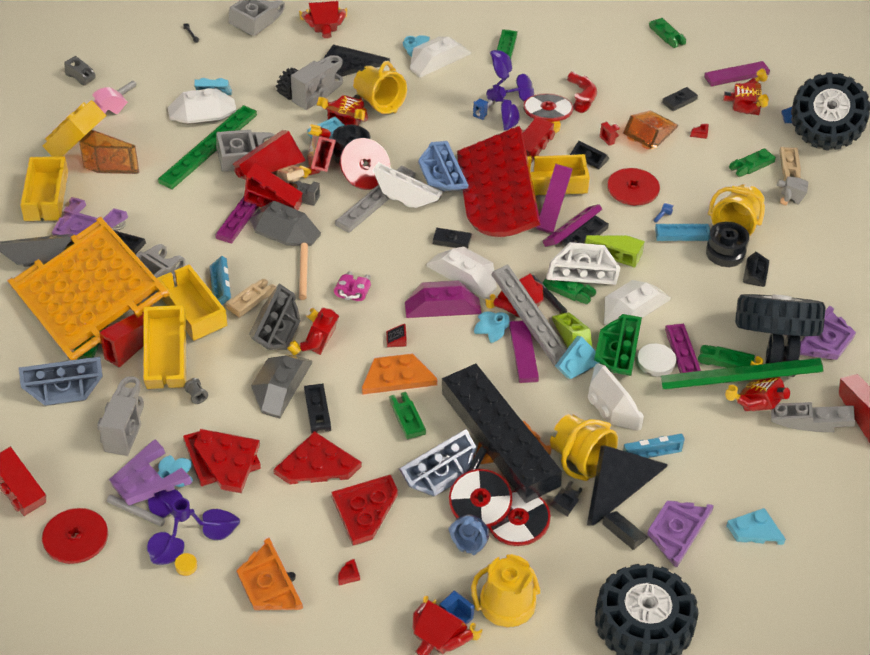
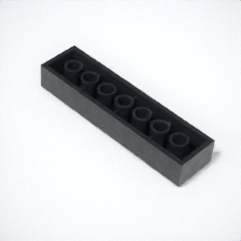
[442,363,562,504]

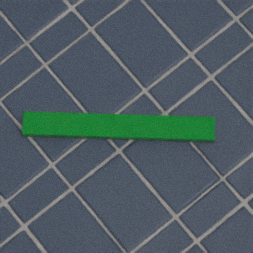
[158,105,257,190]
[661,358,824,390]

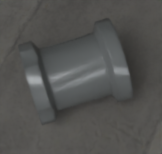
[184,378,208,404]

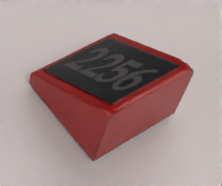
[386,324,407,347]

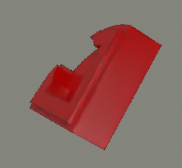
[690,124,709,139]
[338,559,360,586]

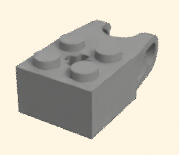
[229,0,285,36]
[291,55,343,110]
[216,129,274,172]
[136,244,186,303]
[98,377,144,456]

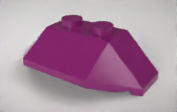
[405,280,481,318]

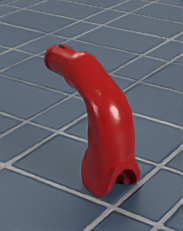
[567,71,597,113]

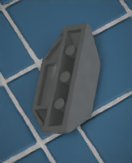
[250,201,321,246]
[0,233,73,267]
[249,283,300,350]
[251,355,312,419]

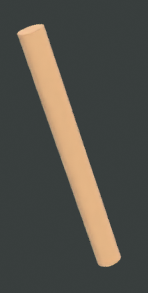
[299,243,308,300]

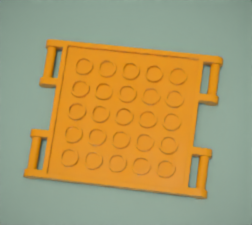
[7,216,170,361]

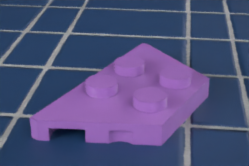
[800,305,856,360]
[647,501,714,567]

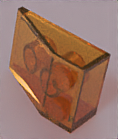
[623,110,678,149]
[79,129,139,174]

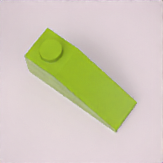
[585,235,645,268]
[552,312,592,349]

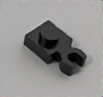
[550,481,582,517]

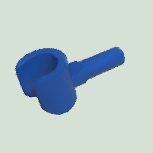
[653,203,674,223]

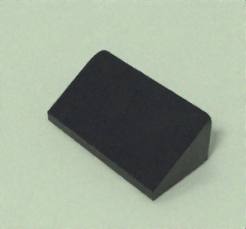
[570,141,609,169]
[743,251,770,287]
[602,511,648,550]

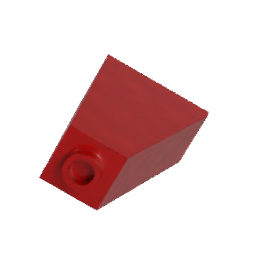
[233,130,306,179]
[100,306,153,368]
[839,374,870,443]

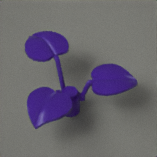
[486,50,534,131]
[147,489,240,565]

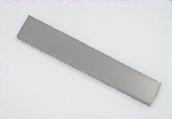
[335,166,415,233]
[491,264,567,366]

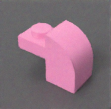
[92,87,128,115]

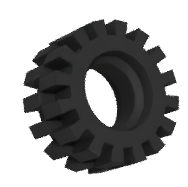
[276,67,298,100]

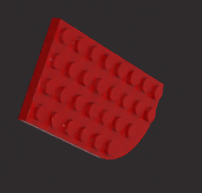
[457,125,541,237]

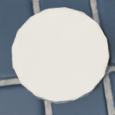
[637,343,676,377]

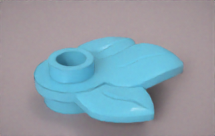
[403,35,430,57]
[474,311,510,343]
[157,455,193,487]

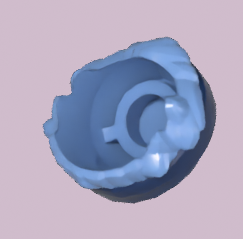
[448,515,489,555]

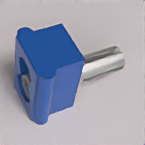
[473,98,493,120]

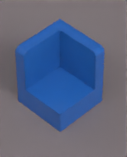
[439,590,474,625]

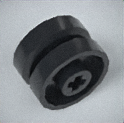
[332,124,370,164]
[706,221,749,267]
[765,333,801,377]

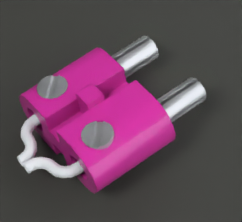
[334,271,371,301]

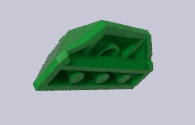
[594,314,642,376]

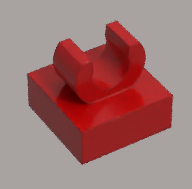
[599,121,620,146]

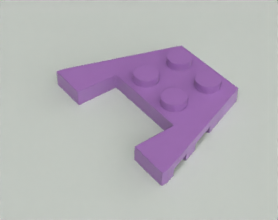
[52,197,128,243]
[109,439,192,506]

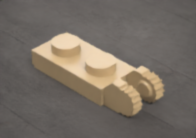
[779,147,801,181]
[275,165,305,182]
[226,278,276,318]

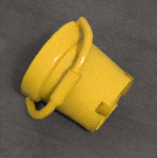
[353,61,407,114]
[708,184,765,237]
[550,414,618,481]
[471,554,540,627]

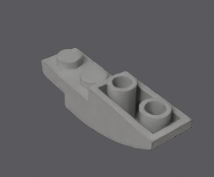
[771,402,855,432]

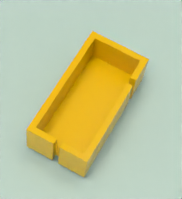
[42,100,107,157]
[527,154,590,195]
[20,156,68,221]
[157,264,228,341]
[144,305,186,389]

